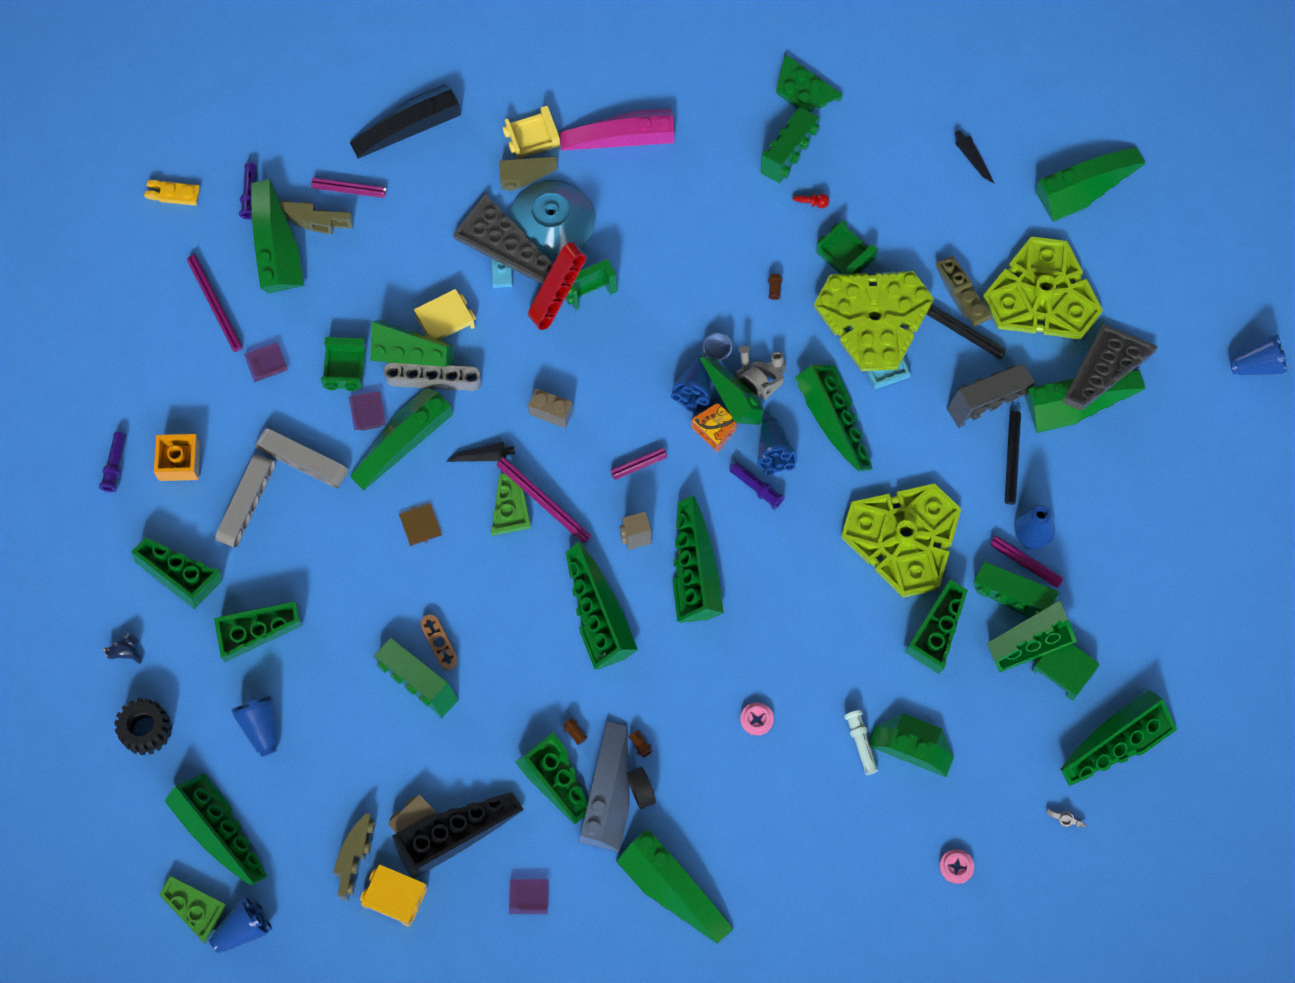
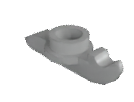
[1046,809,1087,827]

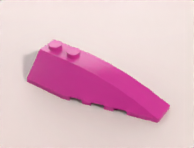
[560,108,674,151]

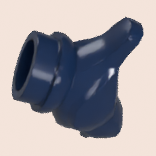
[103,633,142,664]

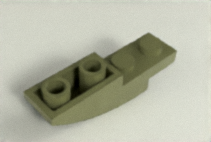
[279,201,353,234]
[936,256,991,327]
[333,813,375,901]

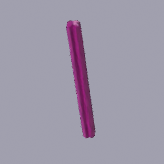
[187,255,243,352]
[497,457,591,543]

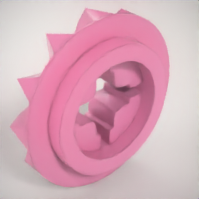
[740,703,774,736]
[940,850,974,884]

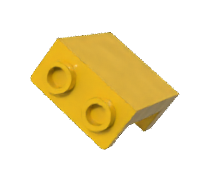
[360,864,428,927]

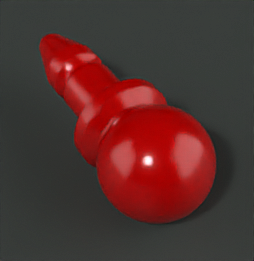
[792,193,830,209]

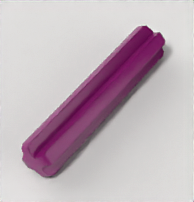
[610,447,667,480]

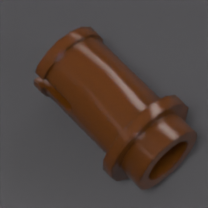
[768,274,783,300]
[563,718,588,745]
[628,730,652,758]

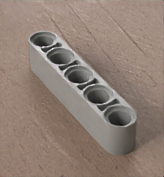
[384,363,482,391]
[254,428,349,488]
[215,454,275,548]

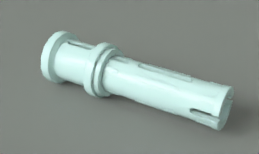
[844,710,878,775]

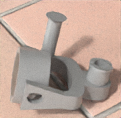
[736,346,786,400]

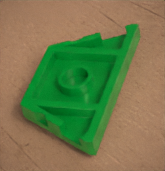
[776,55,843,112]

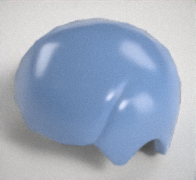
[703,332,733,362]

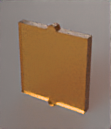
[399,503,442,546]

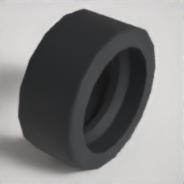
[626,766,656,809]

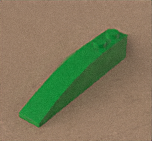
[1035,147,1146,222]
[251,179,305,294]
[795,365,873,471]
[1025,371,1145,433]
[350,387,453,491]
[673,496,724,623]
[565,542,638,670]
[1060,690,1177,786]
[164,773,267,886]
[616,829,733,944]

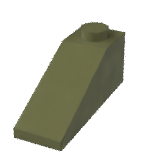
[499,157,558,191]

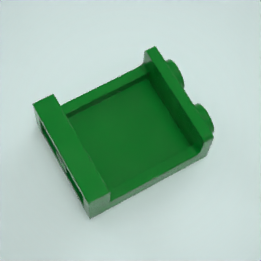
[816,220,878,275]
[566,259,617,310]
[321,337,367,391]
[1033,644,1100,701]

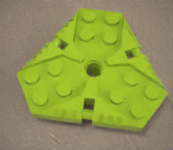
[982,237,1103,340]
[814,271,934,371]
[841,483,961,598]

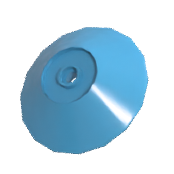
[509,181,596,259]

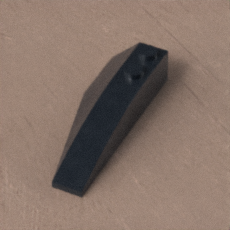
[350,84,461,159]
[392,792,523,879]

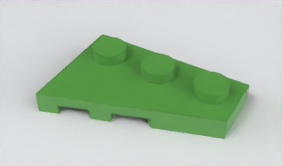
[491,473,531,536]
[159,876,227,944]

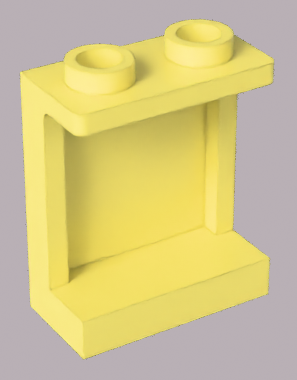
[502,106,560,159]
[414,289,476,340]

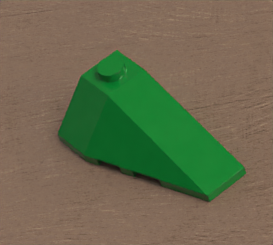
[700,356,763,425]
[515,732,587,825]

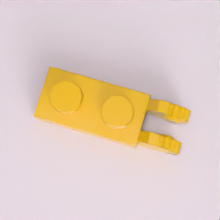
[144,180,201,205]

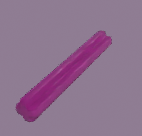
[311,177,386,198]
[990,536,1063,588]

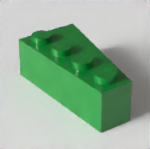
[760,107,820,183]
[370,319,454,367]
[131,537,222,609]
[974,562,1062,618]
[904,579,968,674]
[214,601,303,662]
[987,601,1077,673]
[374,638,458,718]

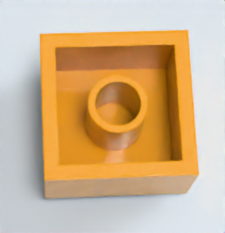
[154,434,201,481]

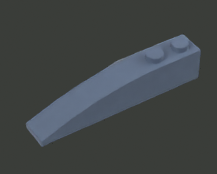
[578,721,629,852]

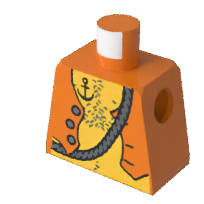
[691,404,737,453]

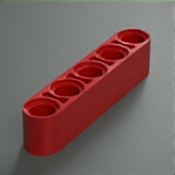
[528,242,586,330]

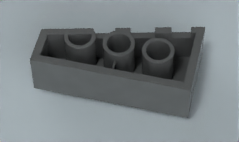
[947,364,1036,428]

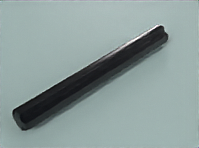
[927,305,1006,359]
[1005,411,1021,505]

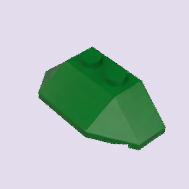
[869,713,954,777]

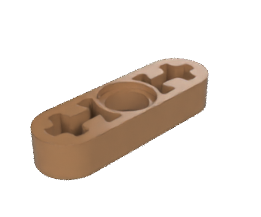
[420,615,458,670]

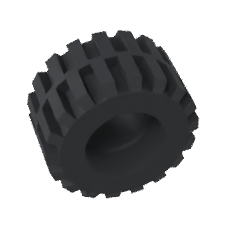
[114,698,172,755]

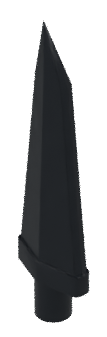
[954,130,995,184]
[447,441,515,462]

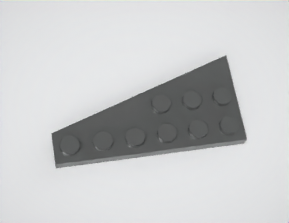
[453,193,553,285]
[1063,324,1158,411]

